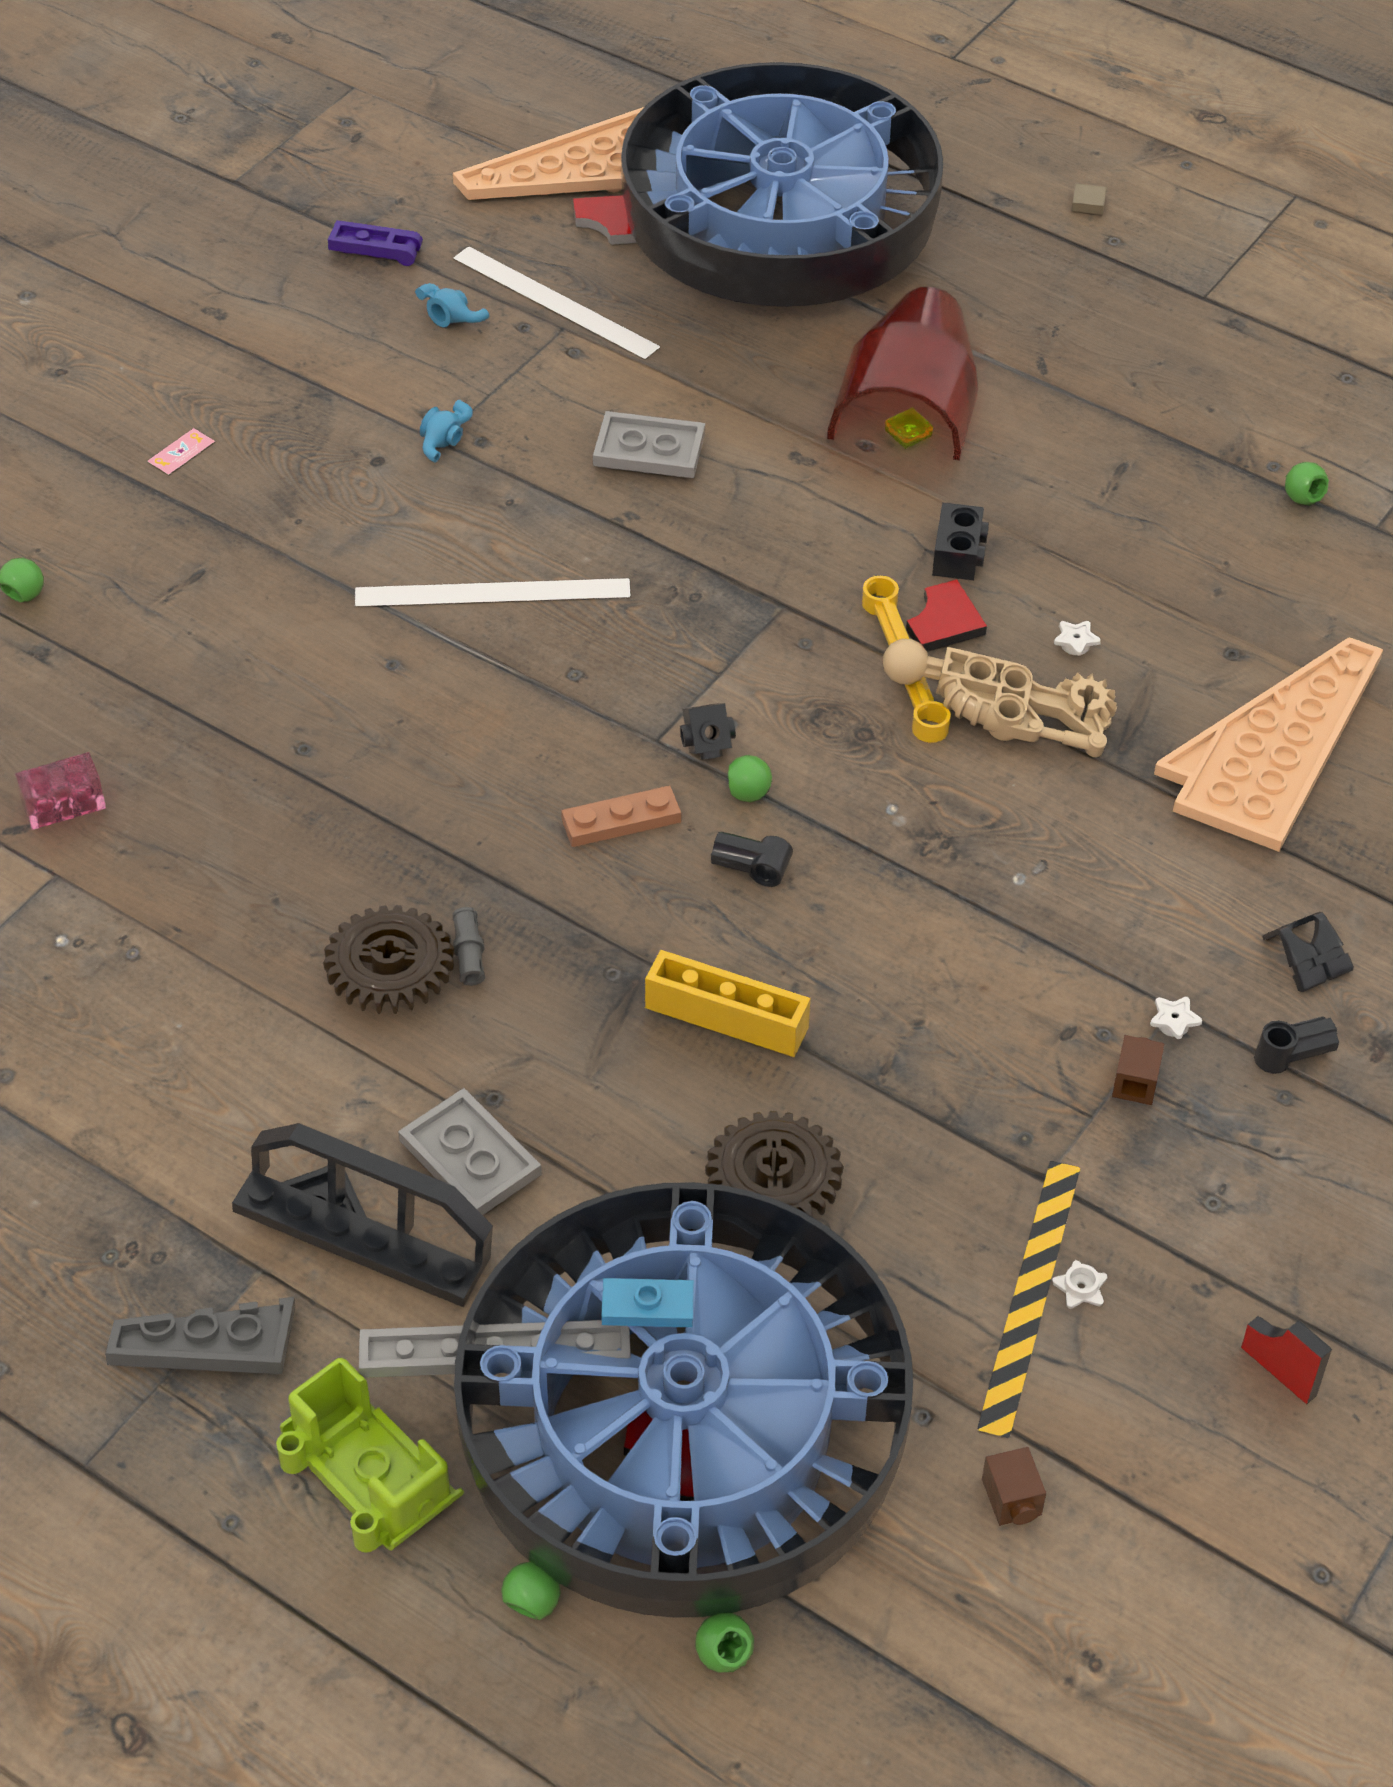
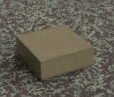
[1072,184,1107,215]

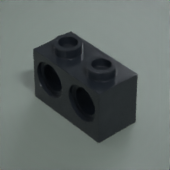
[932,502,989,581]

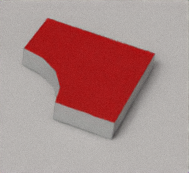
[573,195,637,245]

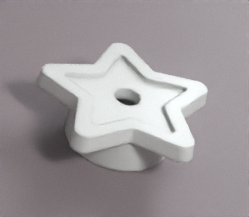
[1054,621,1101,656]
[1150,997,1202,1039]
[1052,1260,1107,1309]

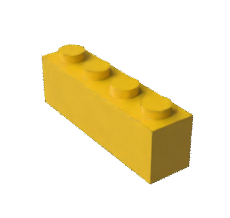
[645,950,811,1057]

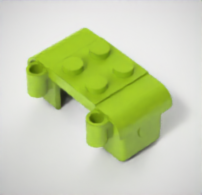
[276,1358,464,1553]

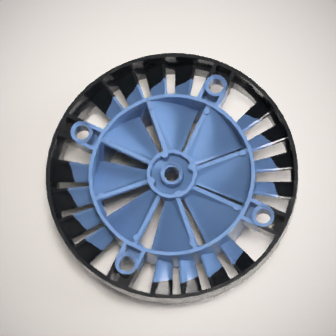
[621,62,943,307]
[454,1182,914,1618]

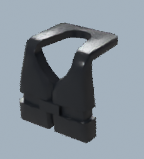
[1262,912,1354,992]

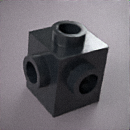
[680,703,736,760]

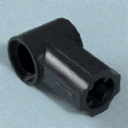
[711,831,793,887]
[1254,1016,1339,1074]

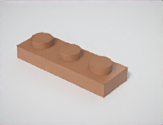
[561,786,681,847]

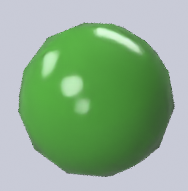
[1285,462,1329,505]
[0,557,44,602]
[728,755,772,803]
[501,1562,561,1620]
[695,1613,754,1673]

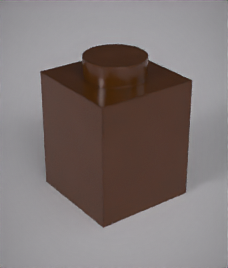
[1112,1035,1165,1105]
[982,1447,1046,1526]

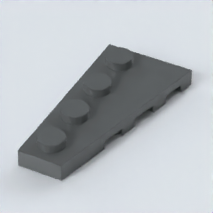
[105,1297,295,1374]

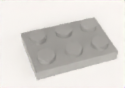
[593,411,705,478]
[398,1088,542,1215]

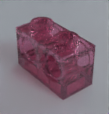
[15,752,106,830]

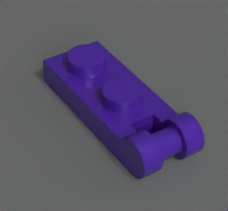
[327,220,423,266]

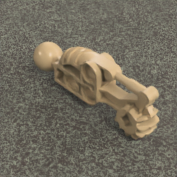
[883,639,1117,757]

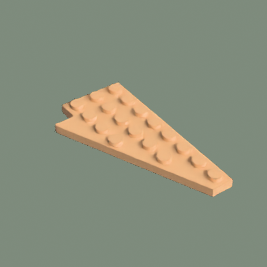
[453,107,644,200]
[1154,637,1383,852]

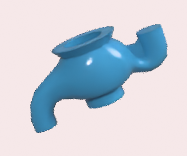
[415,283,489,328]
[420,400,473,463]

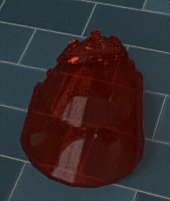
[827,287,978,461]

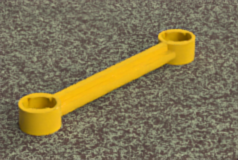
[862,576,951,743]

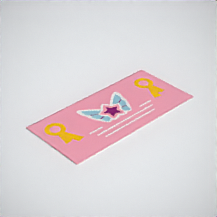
[147,428,215,475]

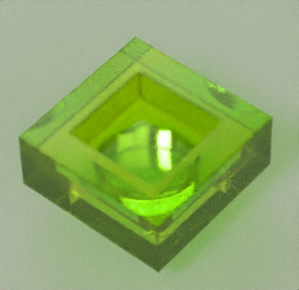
[885,407,933,449]

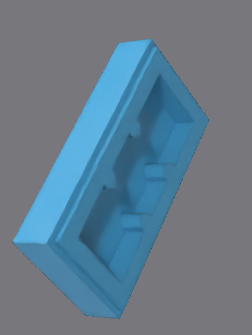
[602,1278,694,1327]

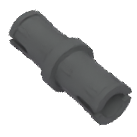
[452,907,485,986]

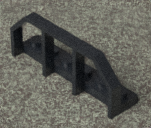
[232,1123,493,1307]

